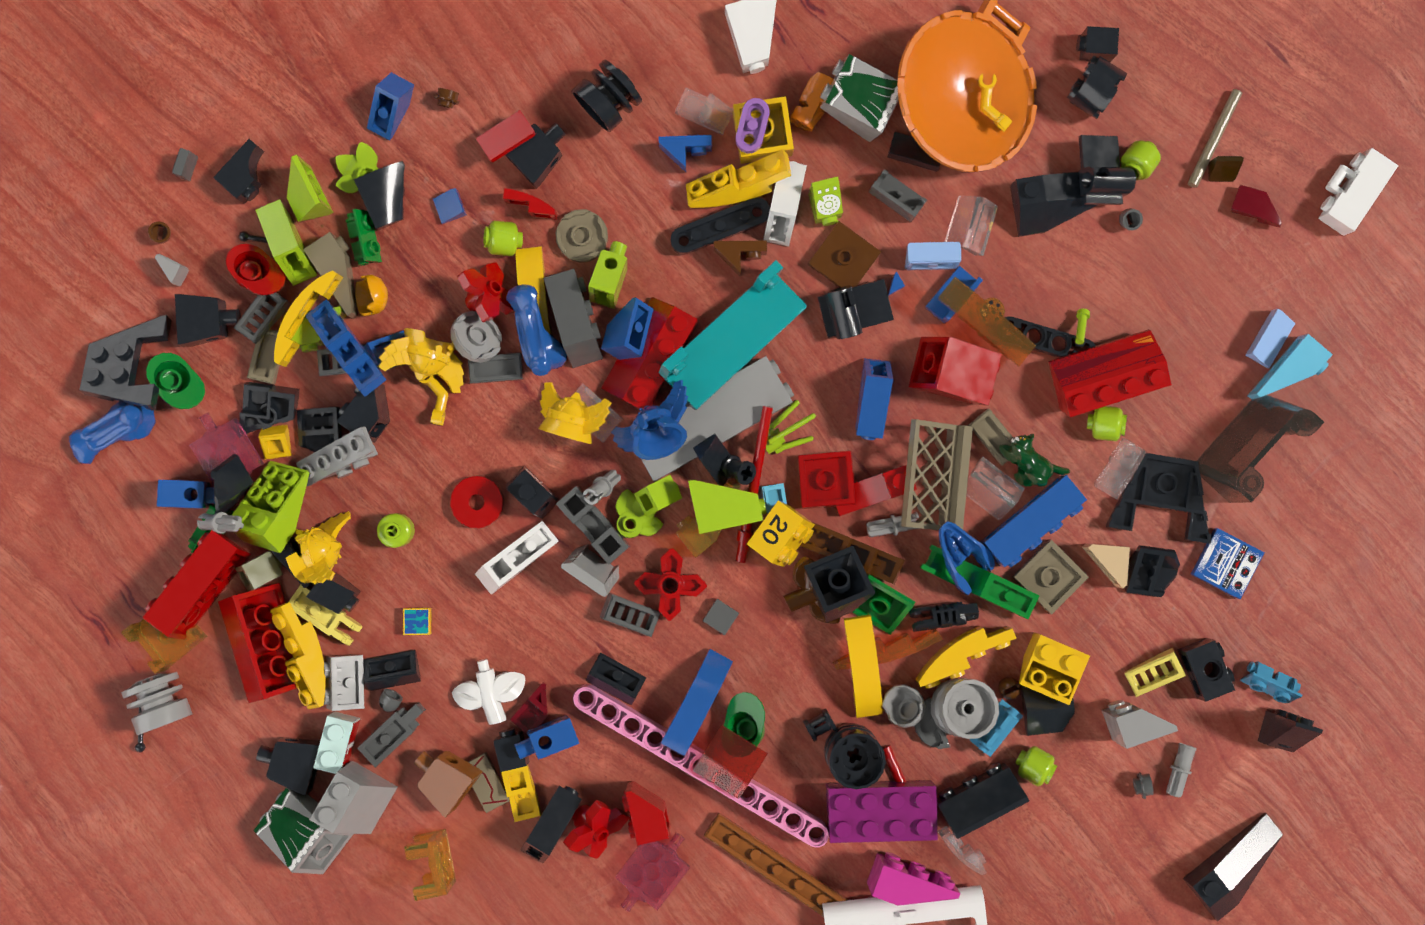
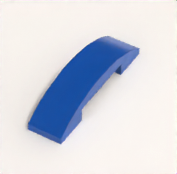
[660,649,733,756]

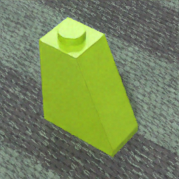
[256,199,317,286]
[688,480,767,534]

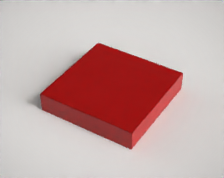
[798,451,856,509]

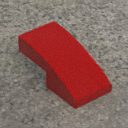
[503,188,558,220]

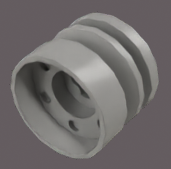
[121,672,193,735]

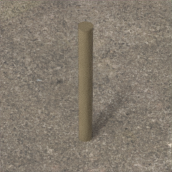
[1187,89,1243,188]

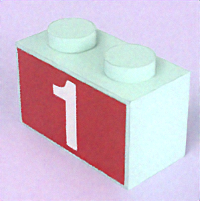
[314,712,360,774]

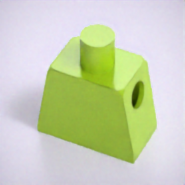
[588,241,627,309]

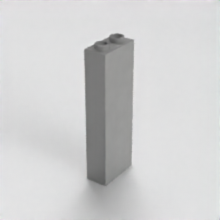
[641,356,794,482]

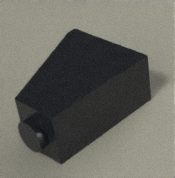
[521,785,582,863]

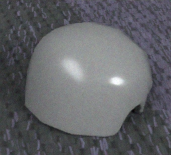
[882,684,926,728]

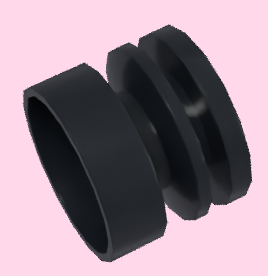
[571,60,642,132]
[824,723,886,790]

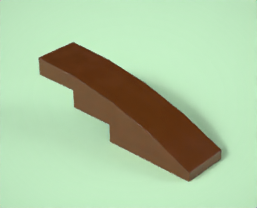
[800,522,905,585]

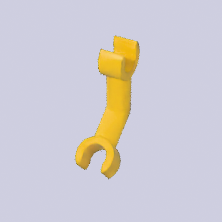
[978,74,1012,132]
[418,375,448,426]

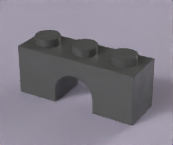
[556,486,630,565]

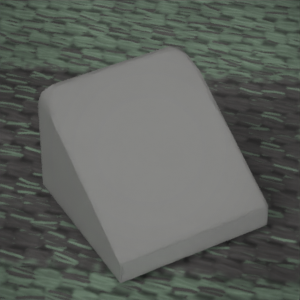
[155,254,189,287]

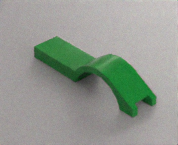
[920,544,1039,620]

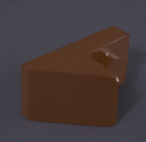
[714,240,767,276]

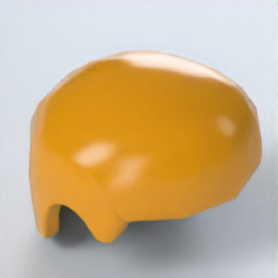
[355,274,388,316]

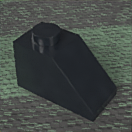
[306,572,361,614]

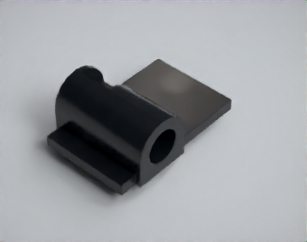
[1078,135,1136,205]
[817,279,894,339]

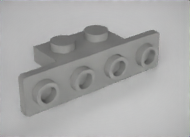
[296,426,378,487]

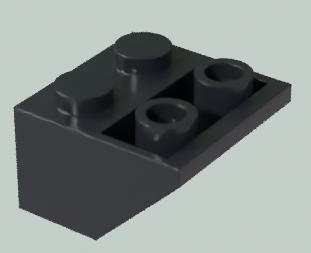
[337,383,390,443]

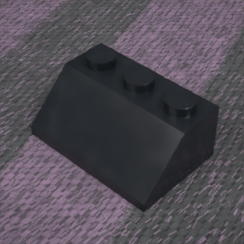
[937,762,1029,839]

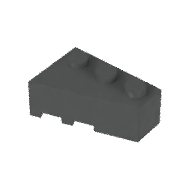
[544,269,603,368]

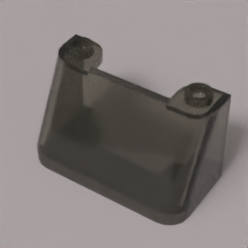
[1197,395,1324,503]

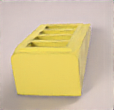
[1124,648,1186,697]

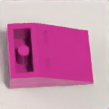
[867,852,961,906]

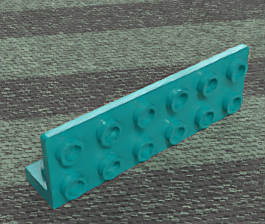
[658,260,807,410]

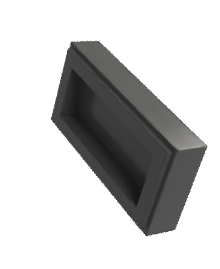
[468,353,524,384]

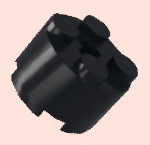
[1067,55,1127,119]

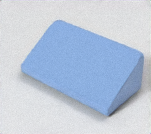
[905,242,961,270]
[1245,308,1295,369]

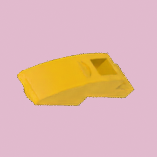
[686,149,791,208]
[270,602,325,709]
[915,626,1016,689]

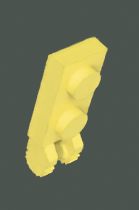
[289,585,363,646]

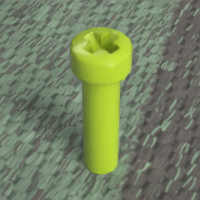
[1075,308,1090,345]

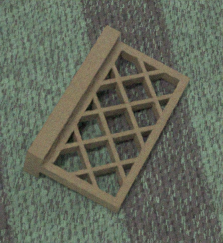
[901,419,973,530]

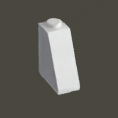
[725,0,776,74]
[764,161,807,247]

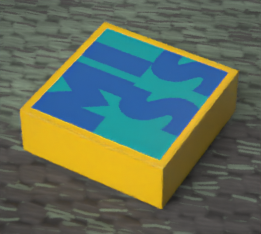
[403,608,432,635]

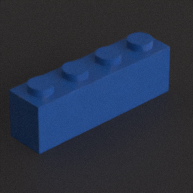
[980,475,1087,568]

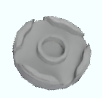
[450,311,502,363]

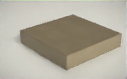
[1012,539,1089,614]

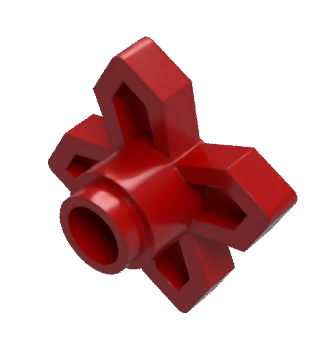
[457,262,515,322]
[634,548,707,621]
[563,800,629,859]

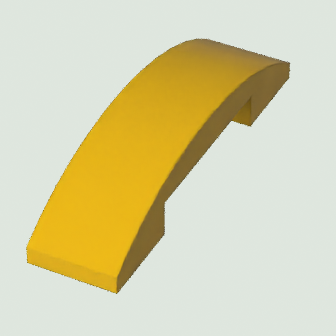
[516,246,552,335]
[274,270,343,367]
[844,615,883,718]

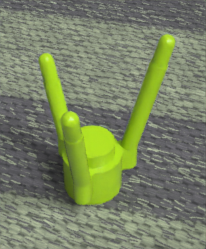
[766,400,816,454]

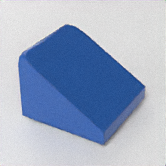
[433,188,467,224]

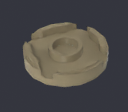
[555,209,608,263]

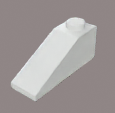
[475,521,558,595]

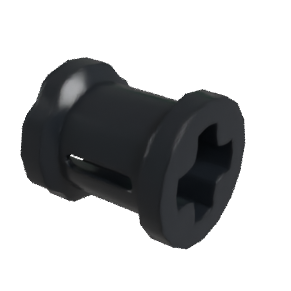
[721,455,756,485]
[803,708,837,742]

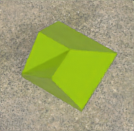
[287,154,334,222]

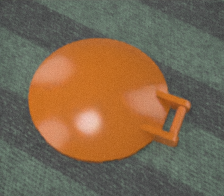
[897,0,1037,172]

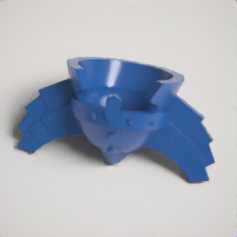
[611,380,688,460]

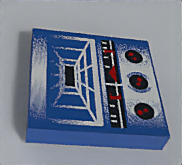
[1191,528,1265,599]

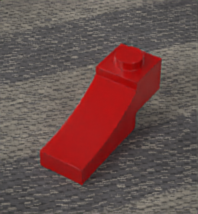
[835,465,917,516]

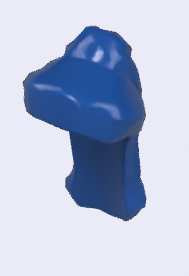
[506,284,567,376]
[69,401,156,464]

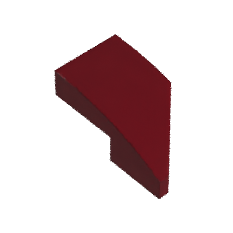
[1231,185,1282,228]
[510,682,548,735]

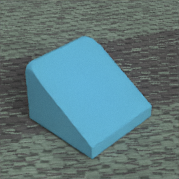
[758,483,787,513]

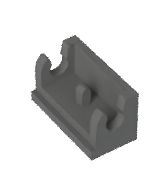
[869,169,927,222]

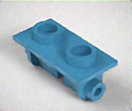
[1240,661,1302,703]
[970,699,1023,757]

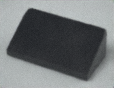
[887,132,941,172]
[693,433,731,486]
[363,650,421,691]
[586,652,647,705]

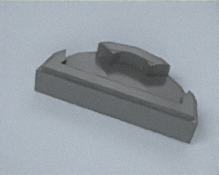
[914,697,950,749]

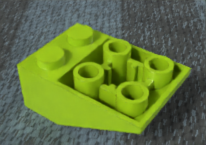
[232,460,310,553]

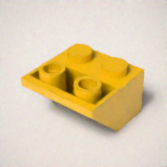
[1019,632,1090,705]

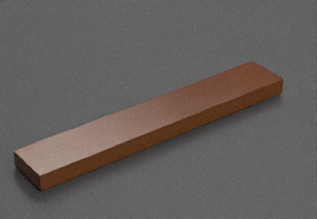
[704,813,848,917]

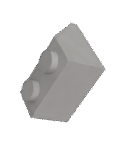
[1102,700,1178,749]

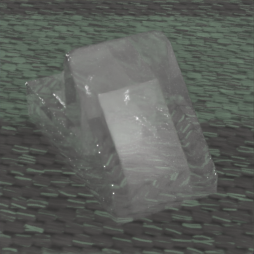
[675,88,733,135]

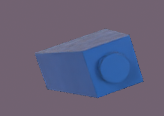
[855,358,893,440]

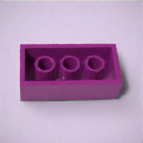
[826,780,938,843]

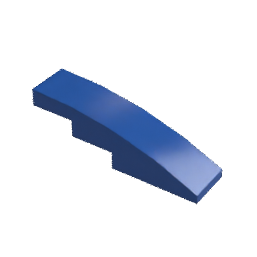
[305,299,387,396]

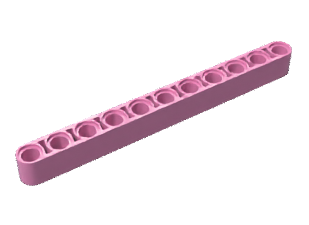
[573,684,829,847]

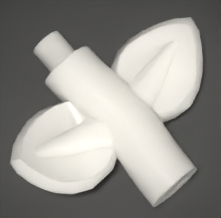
[452,659,525,725]

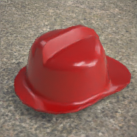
[225,244,286,295]

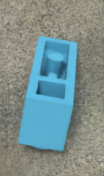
[1248,334,1333,399]

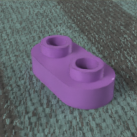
[736,98,770,153]

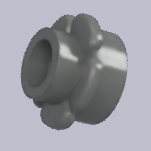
[1133,772,1154,799]

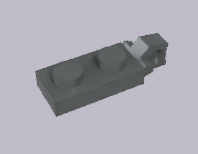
[357,702,426,767]

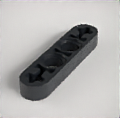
[995,316,1096,358]

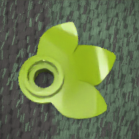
[335,142,378,193]
[616,489,663,538]

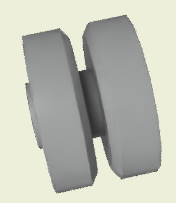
[930,678,999,739]

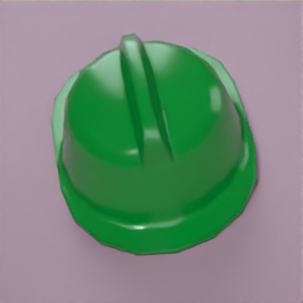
[146,353,205,409]
[722,692,765,756]

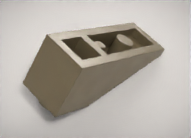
[303,232,358,319]

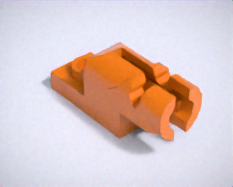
[790,72,835,132]

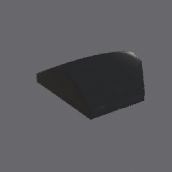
[297,407,342,453]
[211,454,253,514]
[1125,545,1180,597]
[1020,684,1075,736]

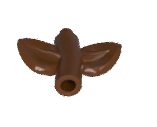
[783,557,841,624]

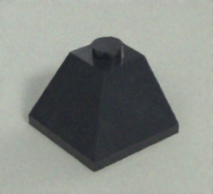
[804,546,875,623]

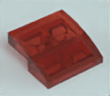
[693,724,768,799]

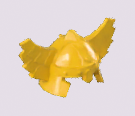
[377,328,464,393]
[538,382,612,444]
[286,511,351,584]

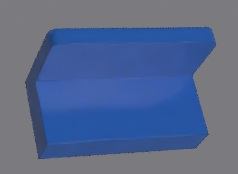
[925,266,983,324]

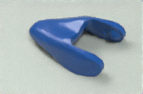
[938,521,995,595]

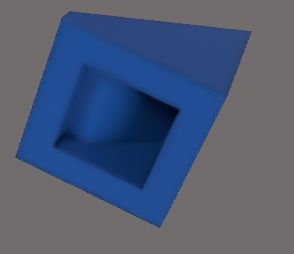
[888,272,905,296]

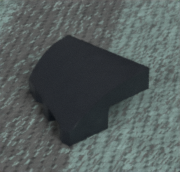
[354,161,405,230]
[239,382,300,436]

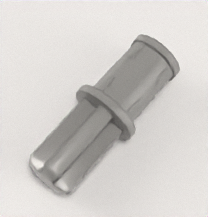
[583,470,621,505]
[197,512,244,534]
[866,512,920,537]
[1166,743,1197,797]

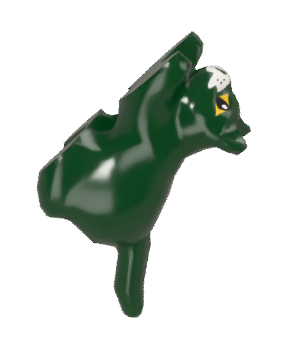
[999,434,1070,487]

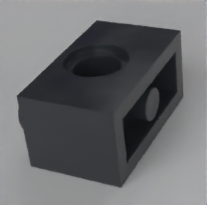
[1177,638,1235,702]

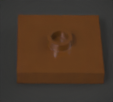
[808,221,881,288]

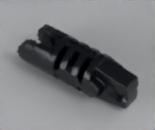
[909,602,979,632]

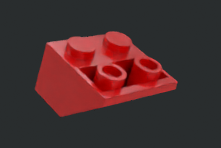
[622,781,671,846]

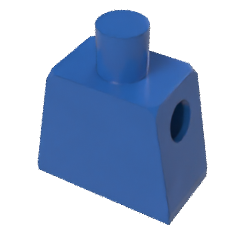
[157,479,215,508]
[514,714,580,760]

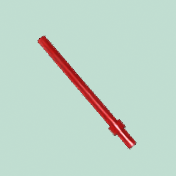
[735,406,773,563]

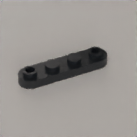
[670,198,770,255]

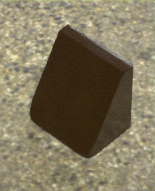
[1208,156,1243,182]

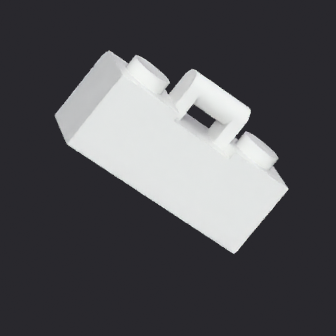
[1319,148,1398,236]

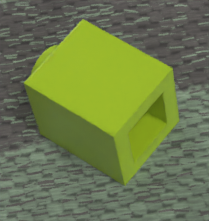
[634,475,682,517]

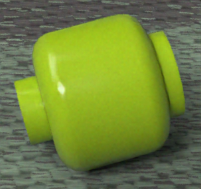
[1120,140,1161,180]
[483,221,523,256]
[1087,406,1127,441]
[377,513,415,548]
[1015,746,1057,786]

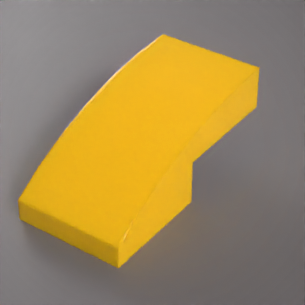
[501,765,542,822]

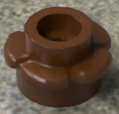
[434,88,459,109]

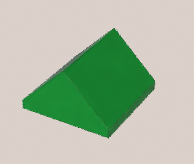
[852,573,915,635]

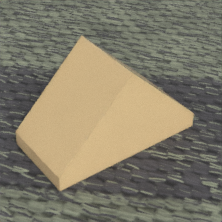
[1082,544,1130,588]

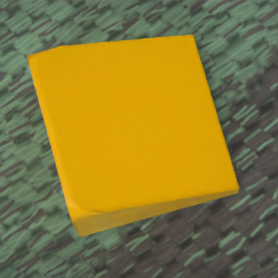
[258,425,292,460]

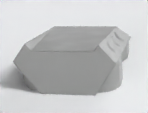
[561,545,619,597]

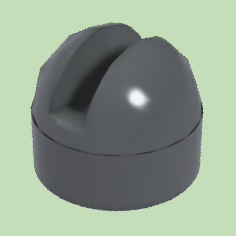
[1119,208,1143,230]
[379,689,403,712]

